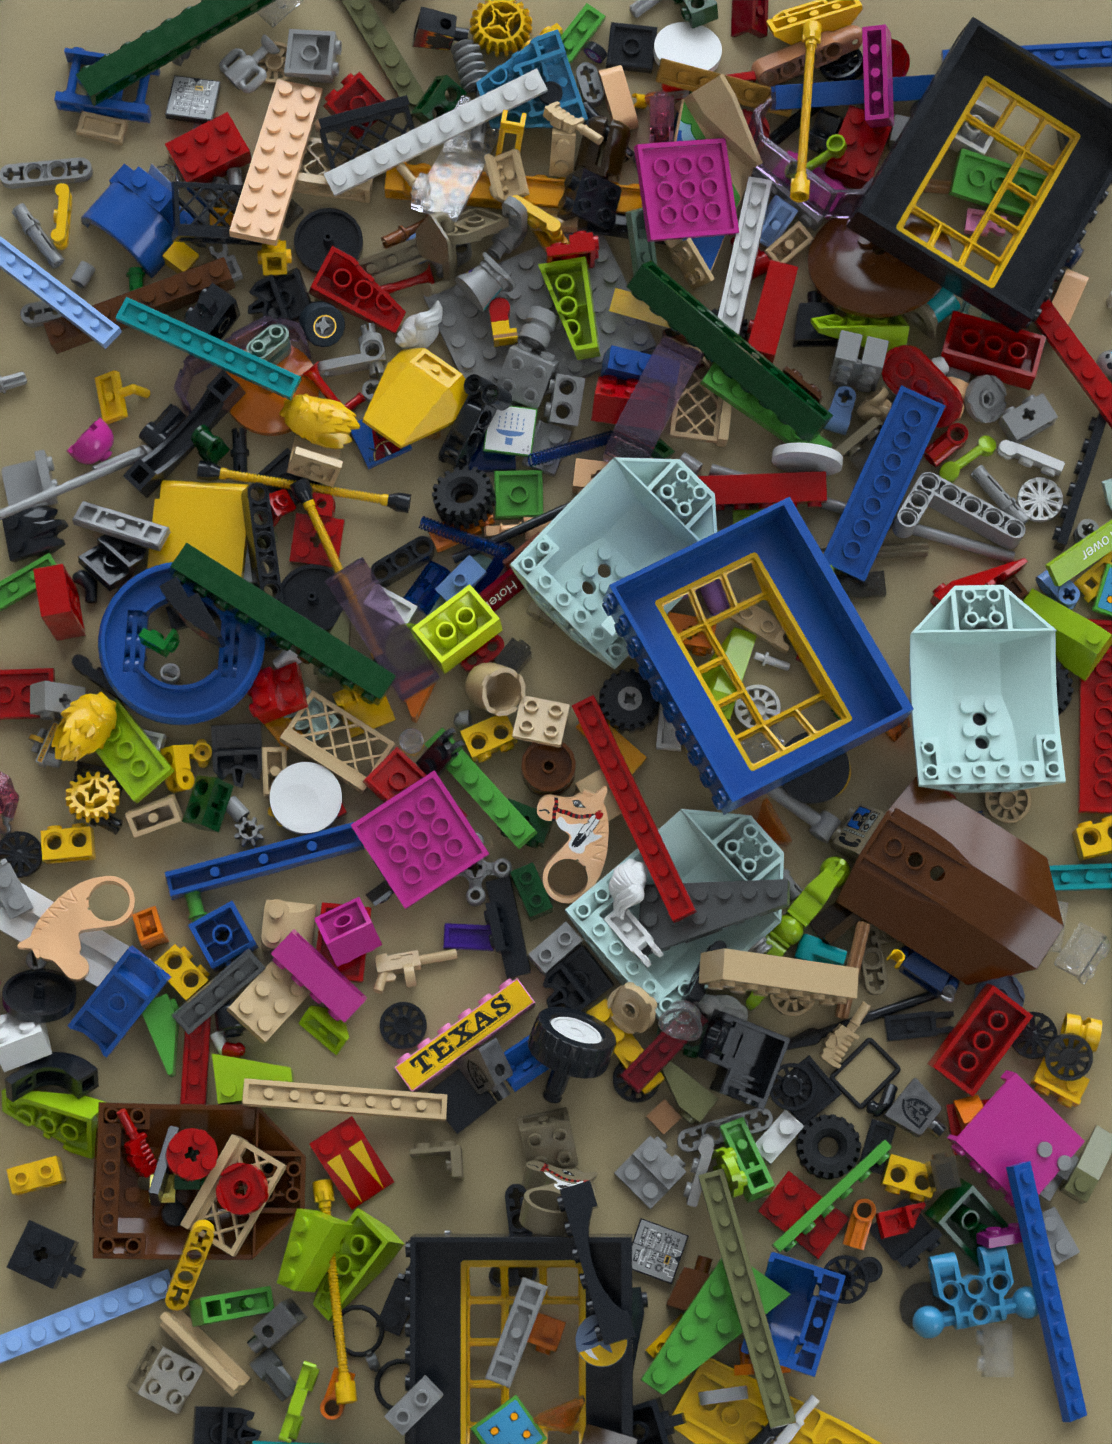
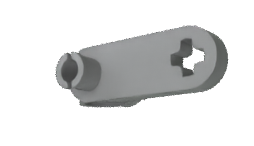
[488,196,528,260]
[318,323,387,378]

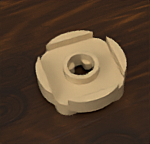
[607,982,657,1034]

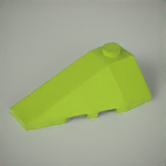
[811,313,910,353]
[1023,588,1112,681]
[702,627,757,723]
[313,1208,405,1321]

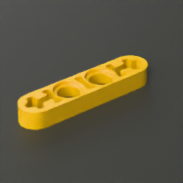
[165,1220,215,1311]

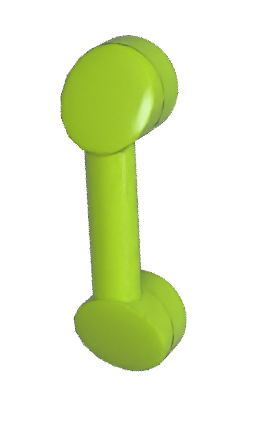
[786,134,847,179]
[938,435,996,483]

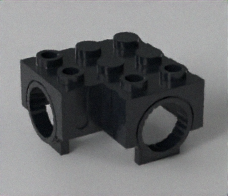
[696,1009,791,1110]

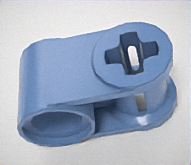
[824,386,856,436]
[1035,570,1080,610]

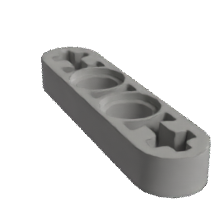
[0,158,93,189]
[677,1108,773,1152]

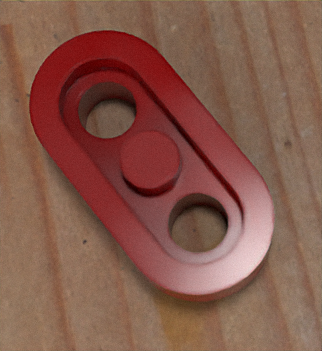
[460,634,505,672]

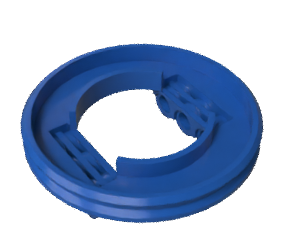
[98,562,265,725]

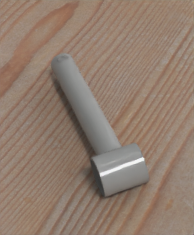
[766,786,841,843]

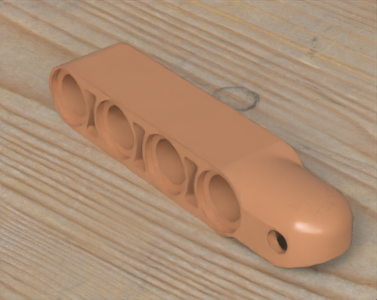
[751,25,863,87]

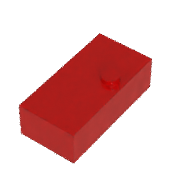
[747,260,798,364]
[940,310,1046,390]
[33,563,86,641]
[927,983,1033,1097]

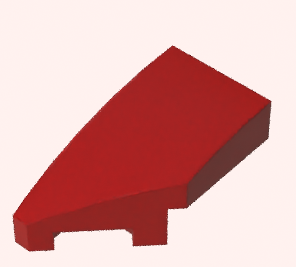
[875,1202,926,1239]

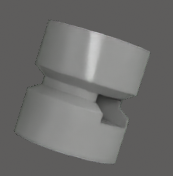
[518,306,559,351]

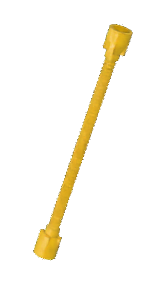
[790,20,822,202]
[312,1179,357,1405]

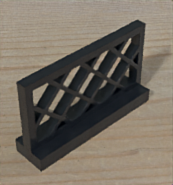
[314,95,415,170]
[171,181,262,246]

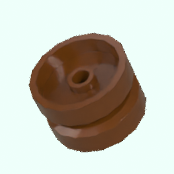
[521,742,576,797]

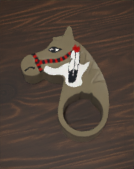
[519,1160,598,1236]

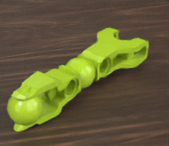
[746,856,851,1011]

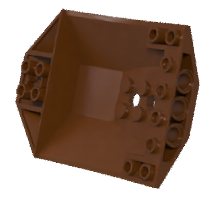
[836,776,1064,986]
[92,1102,306,1260]

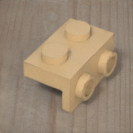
[484,149,530,203]

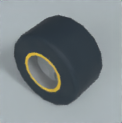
[299,301,345,347]

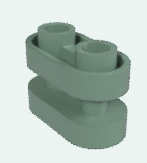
[246,324,291,365]

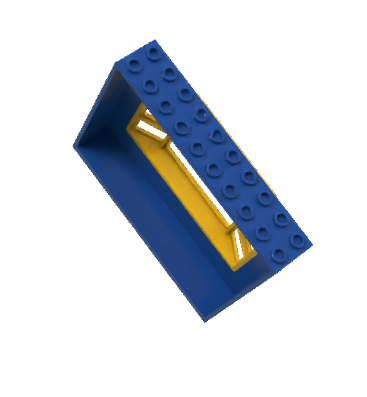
[602,497,914,815]

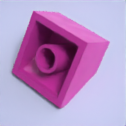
[314,897,382,967]

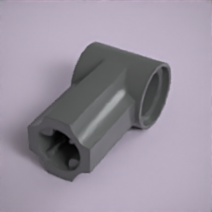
[249,1348,296,1402]

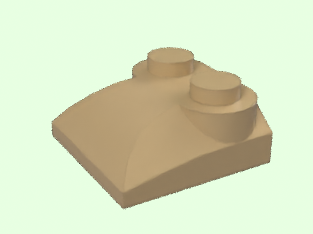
[261,899,317,951]

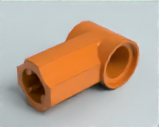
[842,1199,876,1251]
[320,1367,356,1420]

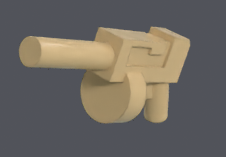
[373,949,458,994]

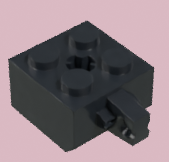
[184,283,240,340]
[6,1220,86,1289]
[633,1397,687,1444]

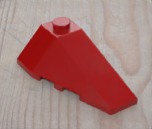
[308,246,406,334]
[930,558,1028,607]

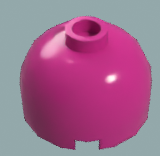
[66,417,114,465]

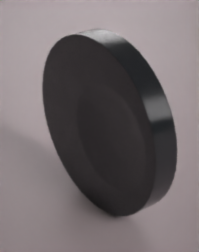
[294,208,363,274]
[281,564,348,632]
[782,732,850,804]
[2,969,77,1023]

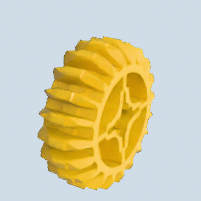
[470,0,532,58]

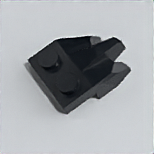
[248,267,312,326]
[2,506,69,562]
[78,534,147,591]
[211,722,262,788]
[542,945,615,1011]
[192,1406,262,1444]

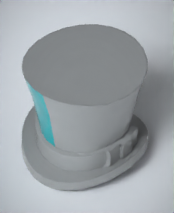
[455,252,516,312]

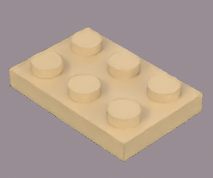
[227,960,311,1044]

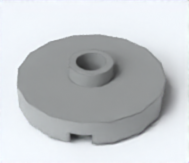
[965,375,1007,423]

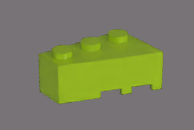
[212,1054,295,1105]
[277,1208,354,1292]

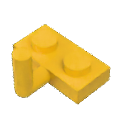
[95,370,150,424]

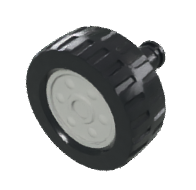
[528,1007,616,1104]

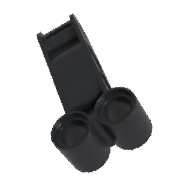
[438,374,512,470]

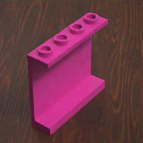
[947,1070,1085,1209]

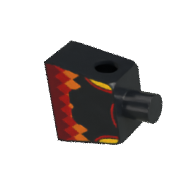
[412,7,469,51]

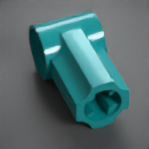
[794,934,848,966]

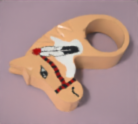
[537,785,609,904]

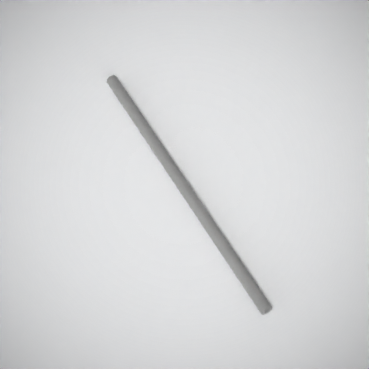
[709,464,1015,563]

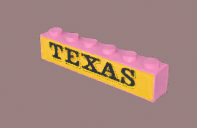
[394,978,535,1092]

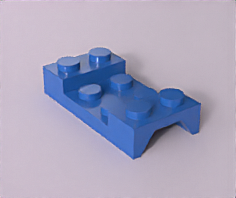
[67,945,171,1058]

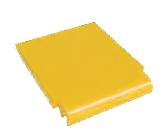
[147,480,249,579]

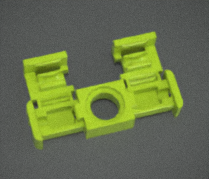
[278,1360,320,1444]

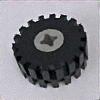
[599,669,660,734]

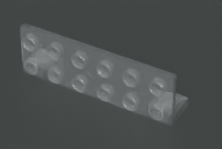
[411,95,500,222]

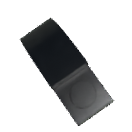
[5,1052,99,1102]

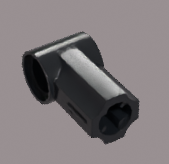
[139,403,187,450]

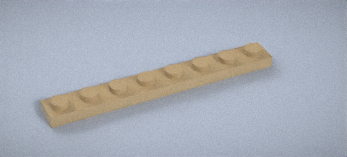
[242,1078,447,1122]

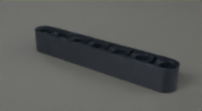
[241,482,284,653]

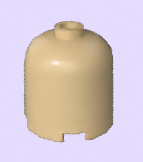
[465,662,526,716]

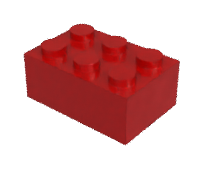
[824,105,893,193]
[165,112,252,193]
[591,375,670,431]

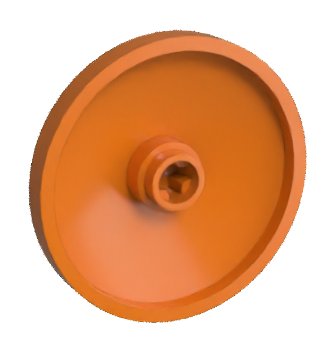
[226,346,320,436]

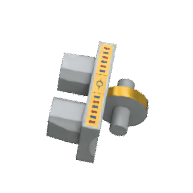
[28,721,62,769]

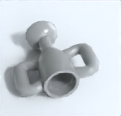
[219,34,280,94]

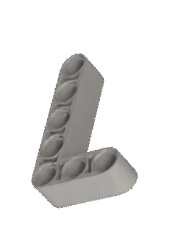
[892,472,1026,549]

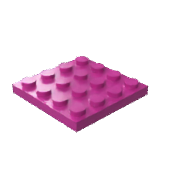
[634,138,739,242]
[351,770,489,909]

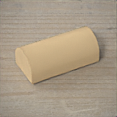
[764,221,814,264]
[261,747,287,799]

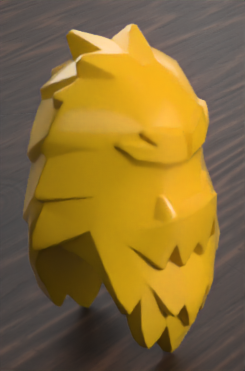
[279,394,360,449]
[51,692,117,762]

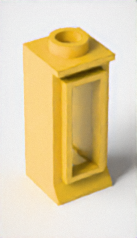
[495,109,527,157]

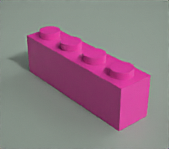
[862,24,894,128]
[271,929,367,1023]

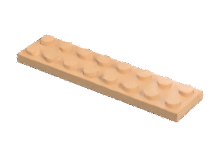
[229,79,323,246]

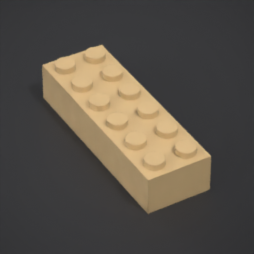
[699,948,859,1006]

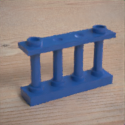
[54,47,160,123]

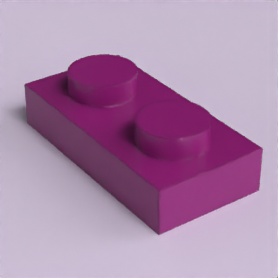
[976,1223,1023,1249]

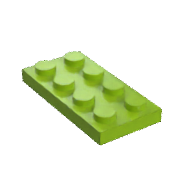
[96,698,174,803]

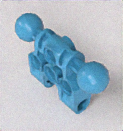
[912,1246,1039,1339]

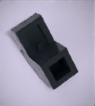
[808,109,844,154]

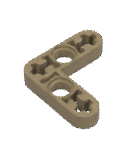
[861,923,899,996]

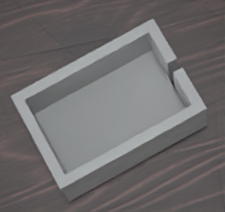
[828,330,889,392]

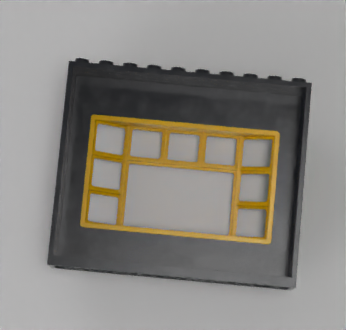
[846,17,1112,333]
[405,1234,633,1444]

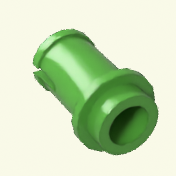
[185,891,208,922]

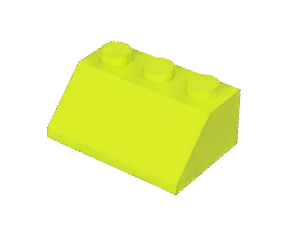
[411,584,503,674]

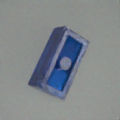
[403,560,451,615]

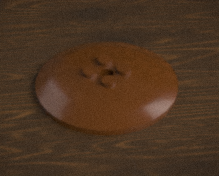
[808,206,952,318]

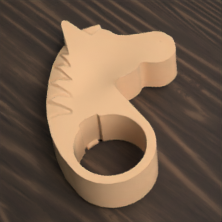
[17,876,135,982]

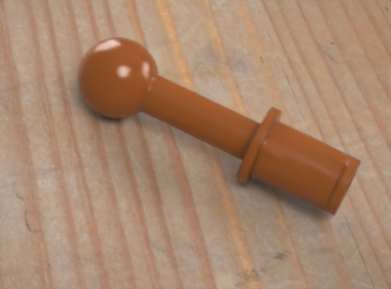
[381,212,429,249]

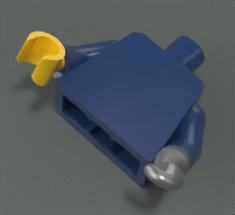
[886,945,960,1003]

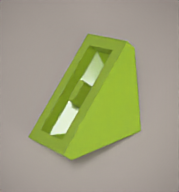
[298,1005,349,1055]

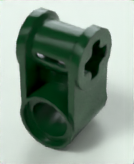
[191,425,230,464]

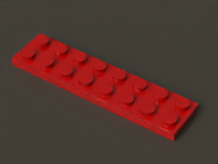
[1078,619,1112,814]

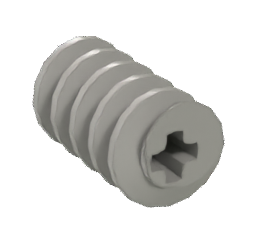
[450,39,488,93]

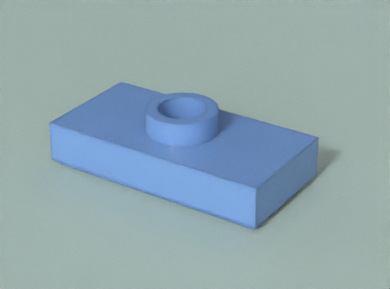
[435,555,487,601]

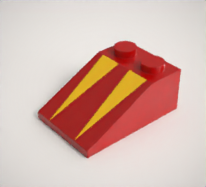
[309,1116,394,1210]

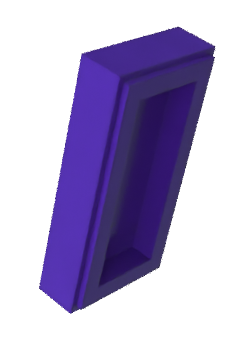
[443,923,494,951]

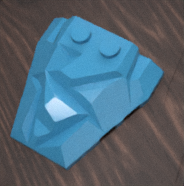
[476,29,588,129]

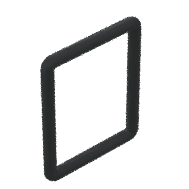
[829,1038,901,1109]

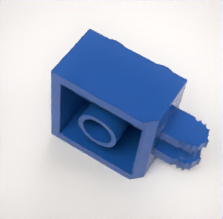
[188,901,259,972]

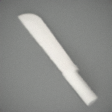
[771,1395,820,1444]

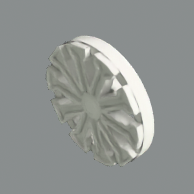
[1017,477,1063,523]
[734,685,781,729]

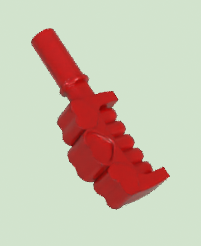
[116,1108,158,1178]

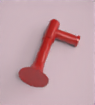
[380,264,435,294]
[300,361,366,411]

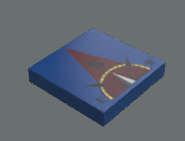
[351,419,412,470]

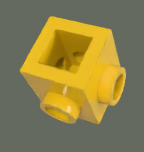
[257,240,292,275]

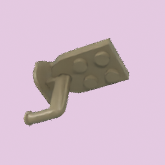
[416,207,509,297]

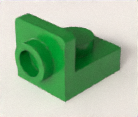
[138,628,180,658]

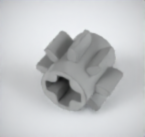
[234,817,264,847]

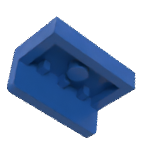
[504,1035,549,1092]

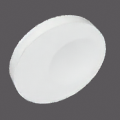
[653,22,722,72]
[772,443,843,476]
[270,762,342,835]

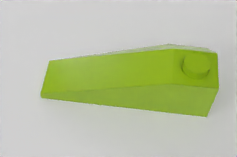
[1,1088,105,1159]

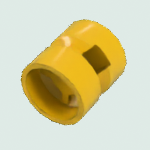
[1060,1013,1102,1052]

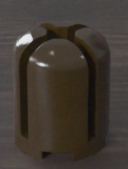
[574,116,631,182]

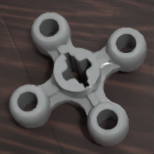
[451,832,512,907]

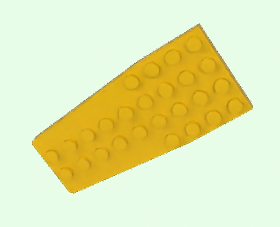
[671,1358,882,1444]

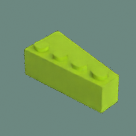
[538,256,601,360]

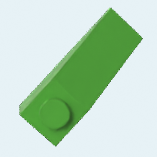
[142,993,180,1077]
[719,1117,775,1203]
[189,1286,274,1327]

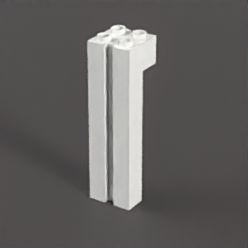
[0,882,151,987]

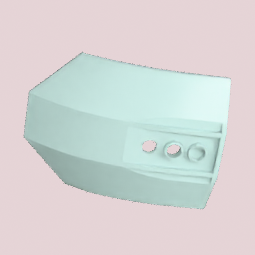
[509,457,717,670]
[909,585,1066,793]
[565,809,784,1025]

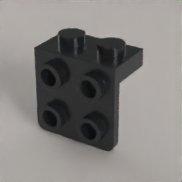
[557,168,622,230]
[870,1199,943,1269]

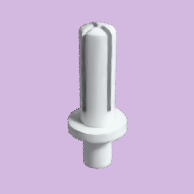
[754,652,790,671]

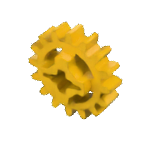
[65,772,120,823]

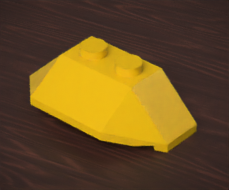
[766,0,863,45]

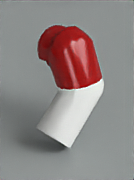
[210,1031,245,1058]

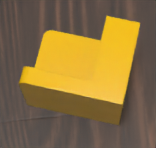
[162,242,199,274]

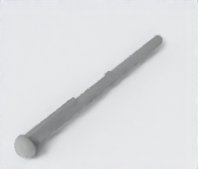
[0,445,153,520]

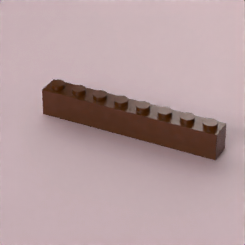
[43,257,236,354]

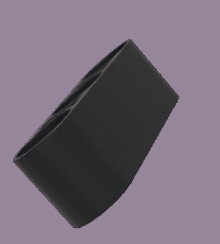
[370,536,434,588]

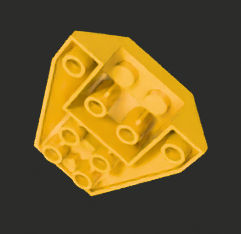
[362,348,468,449]

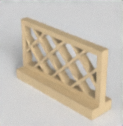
[293,137,375,203]
[669,344,732,447]
[280,690,395,795]
[180,1134,287,1257]
[160,1310,251,1397]

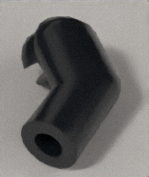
[72,570,98,604]
[866,1083,898,1117]

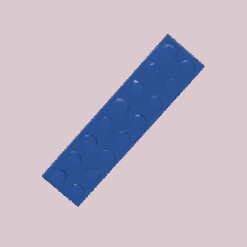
[823,385,945,582]

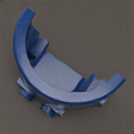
[81,163,198,278]
[741,1252,846,1377]

